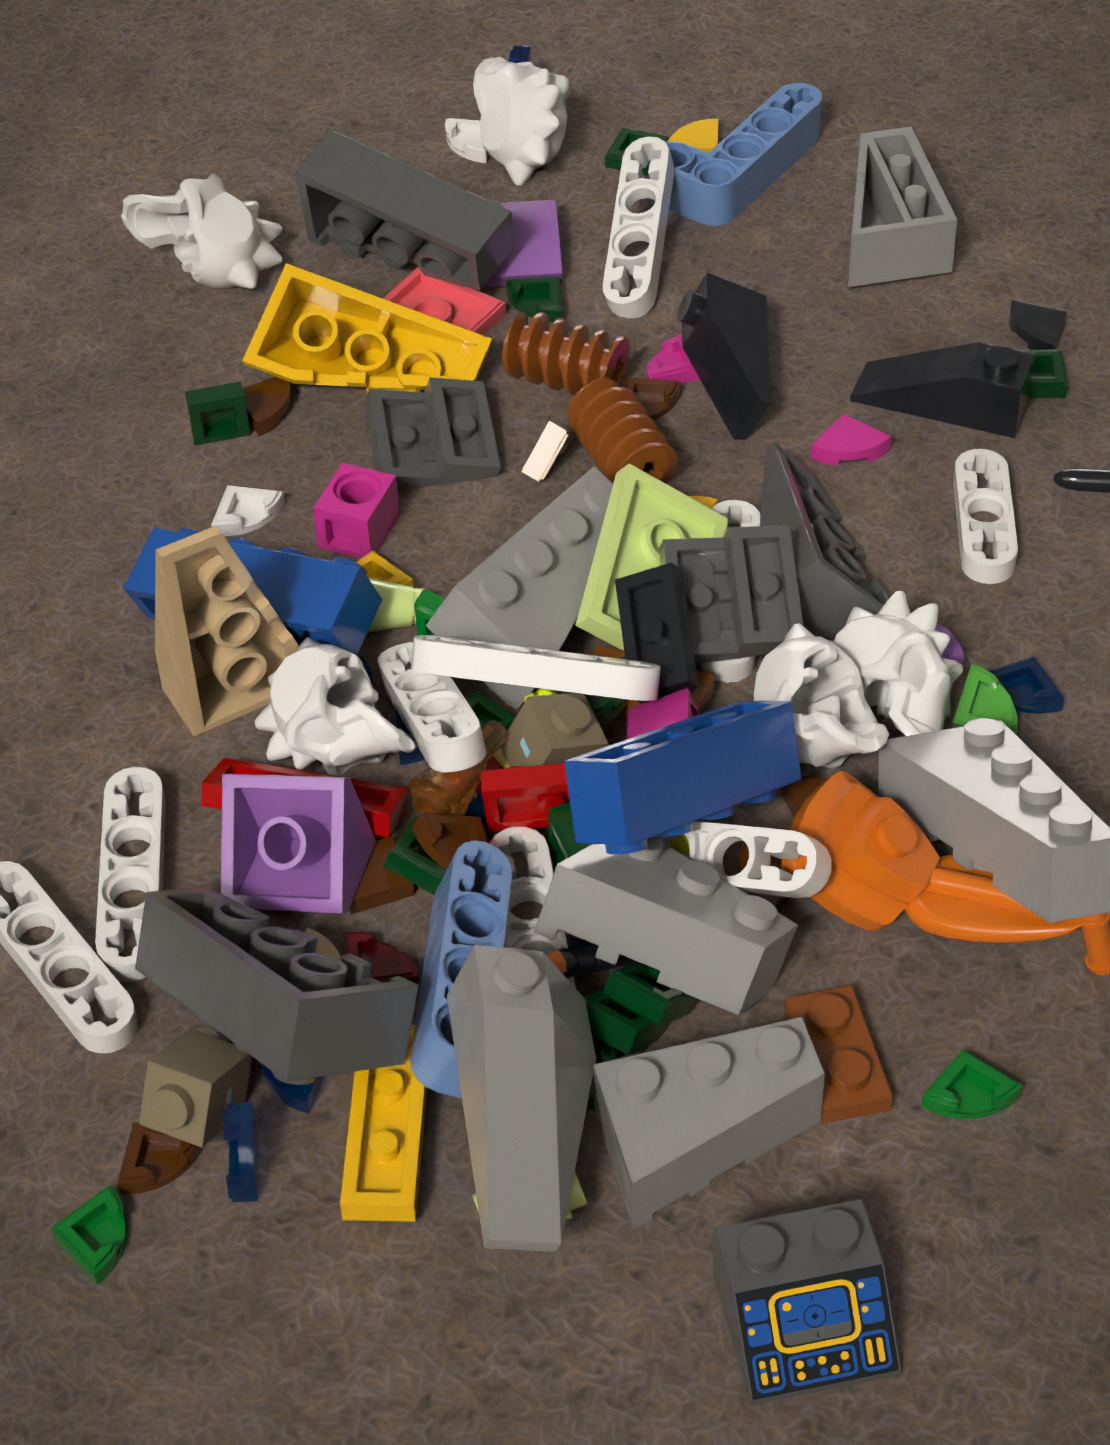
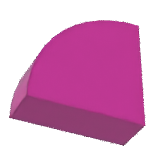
[647,334,700,383]
[810,414,892,465]

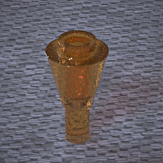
[409,720,509,816]

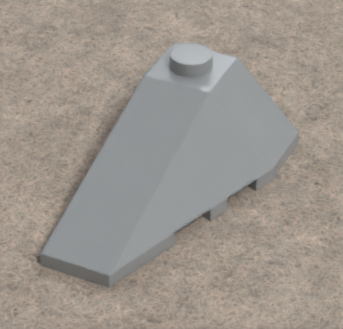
[447,945,596,1252]

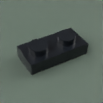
[615,562,699,704]

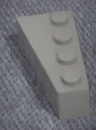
[426,466,613,709]
[878,718,1110,923]

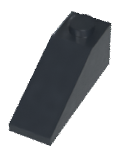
[677,273,770,440]
[850,342,1036,438]

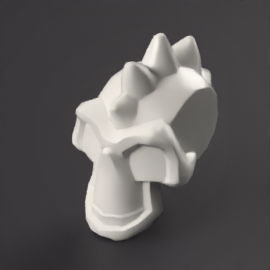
[473,57,569,185]
[121,174,283,289]
[831,591,963,736]
[754,623,889,769]
[255,638,417,777]

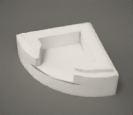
[445,118,489,163]
[211,485,285,536]

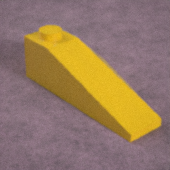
[242,263,492,390]

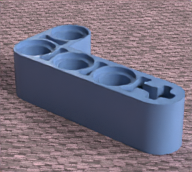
[648,83,822,226]
[410,841,512,1099]

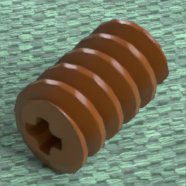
[502,311,629,396]
[567,377,679,484]

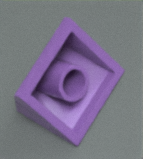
[221,774,376,913]

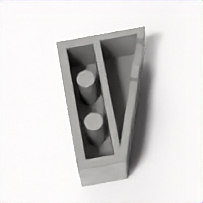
[848,127,957,287]
[534,836,798,1015]
[593,1017,825,1230]

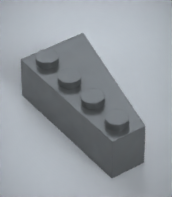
[295,130,515,291]
[135,887,418,1085]

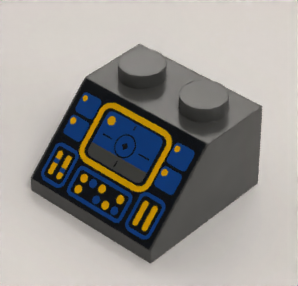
[713,1199,901,1405]

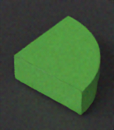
[953,664,1019,736]

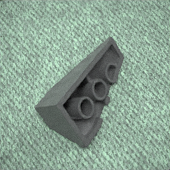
[760,442,891,640]

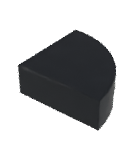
[1009,300,1066,350]

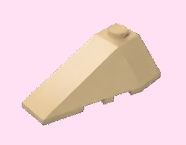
[155,526,299,736]

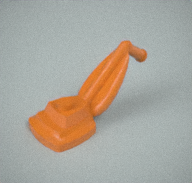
[781,771,1110,976]

